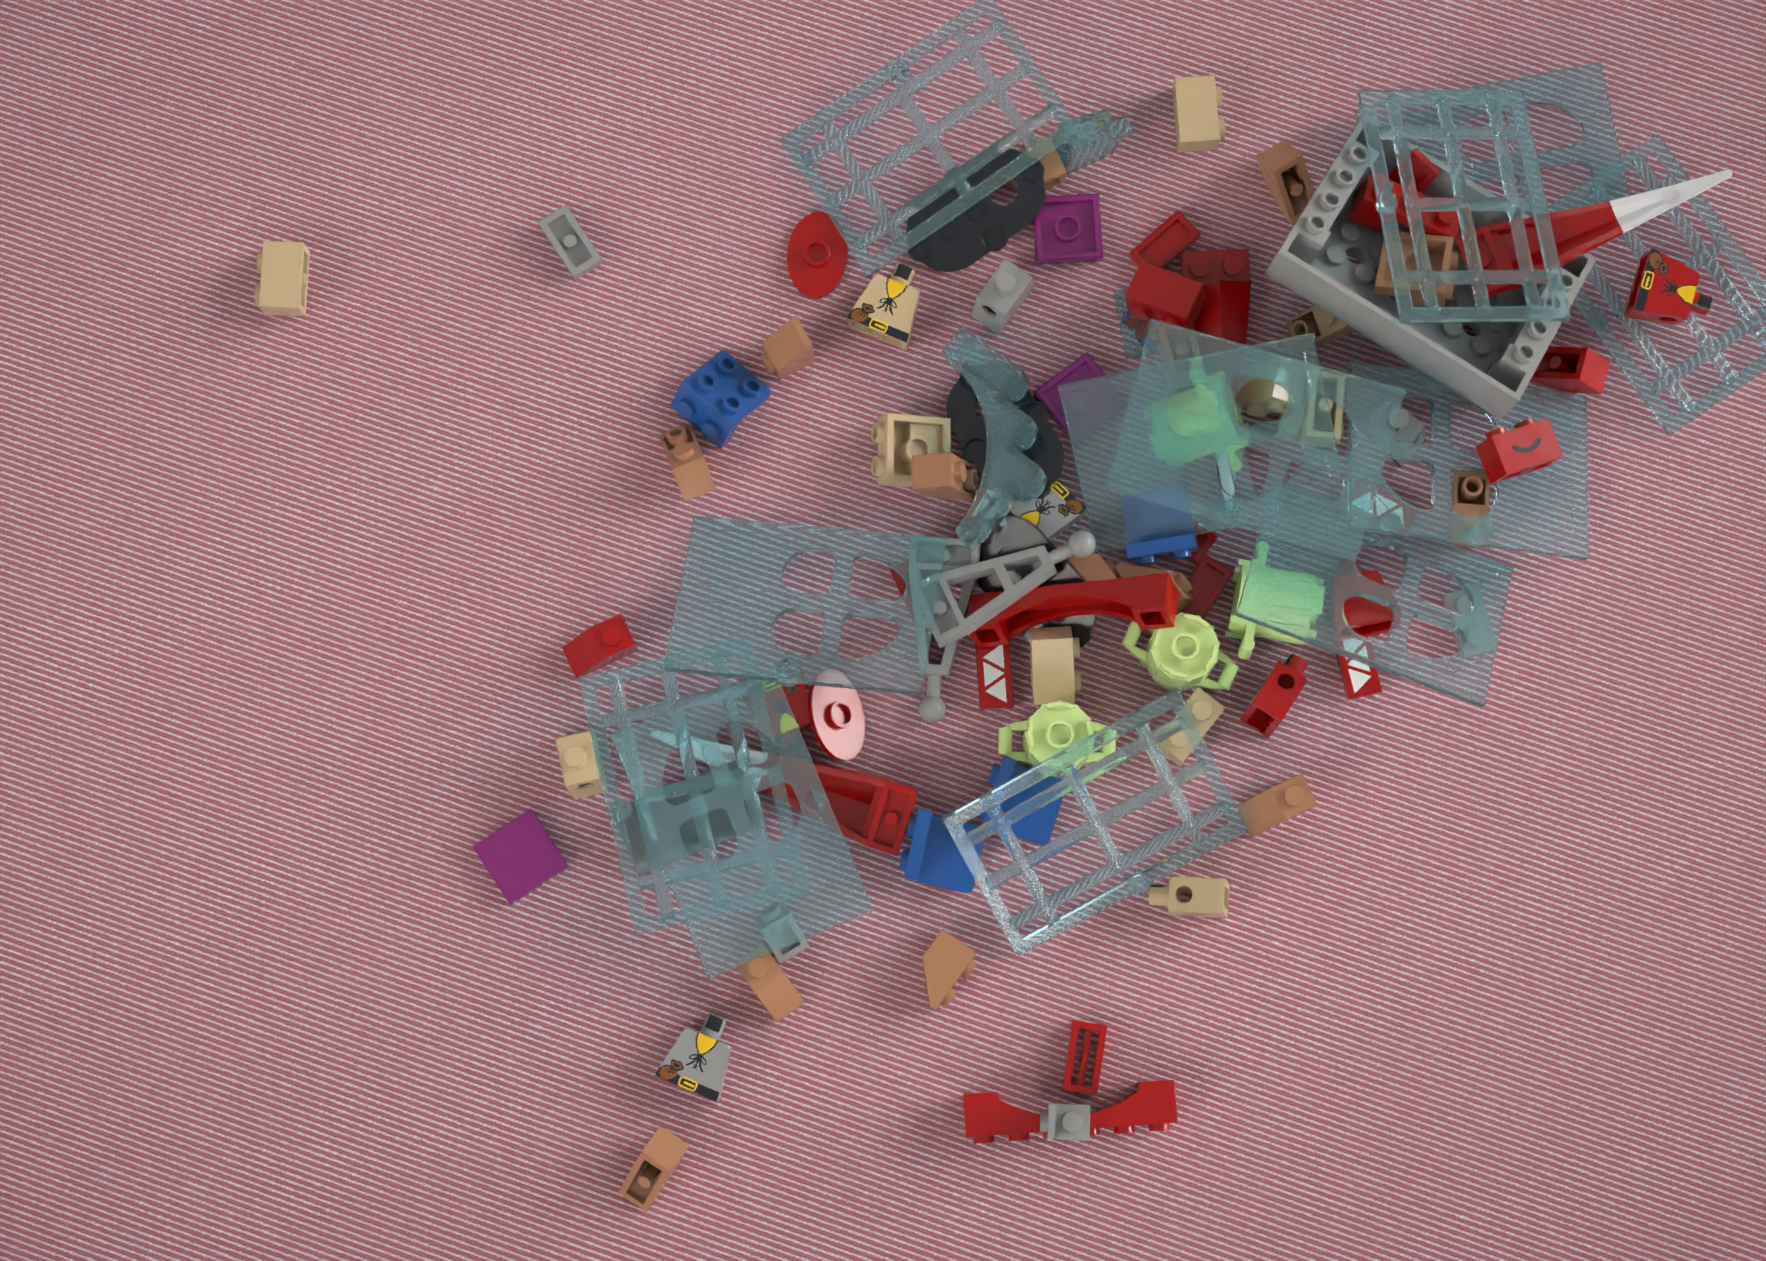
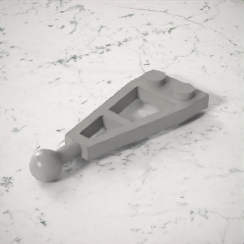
[911,530,1096,648]
[909,536,981,723]

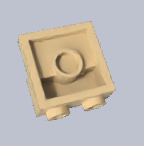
[871,413,951,487]

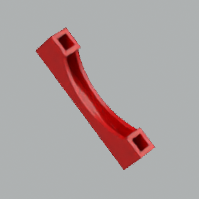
[967,573,1178,648]
[963,1080,1178,1144]

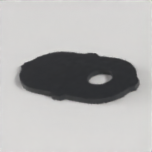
[906,148,1046,272]
[947,366,1064,500]
[971,515,1097,648]

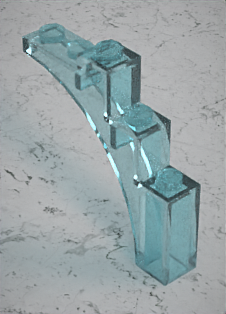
[941,326,1048,550]

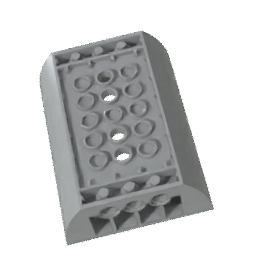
[1264,115,1597,419]

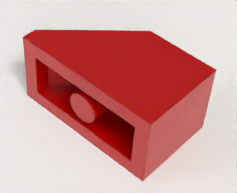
[1530,346,1610,394]
[562,614,639,679]

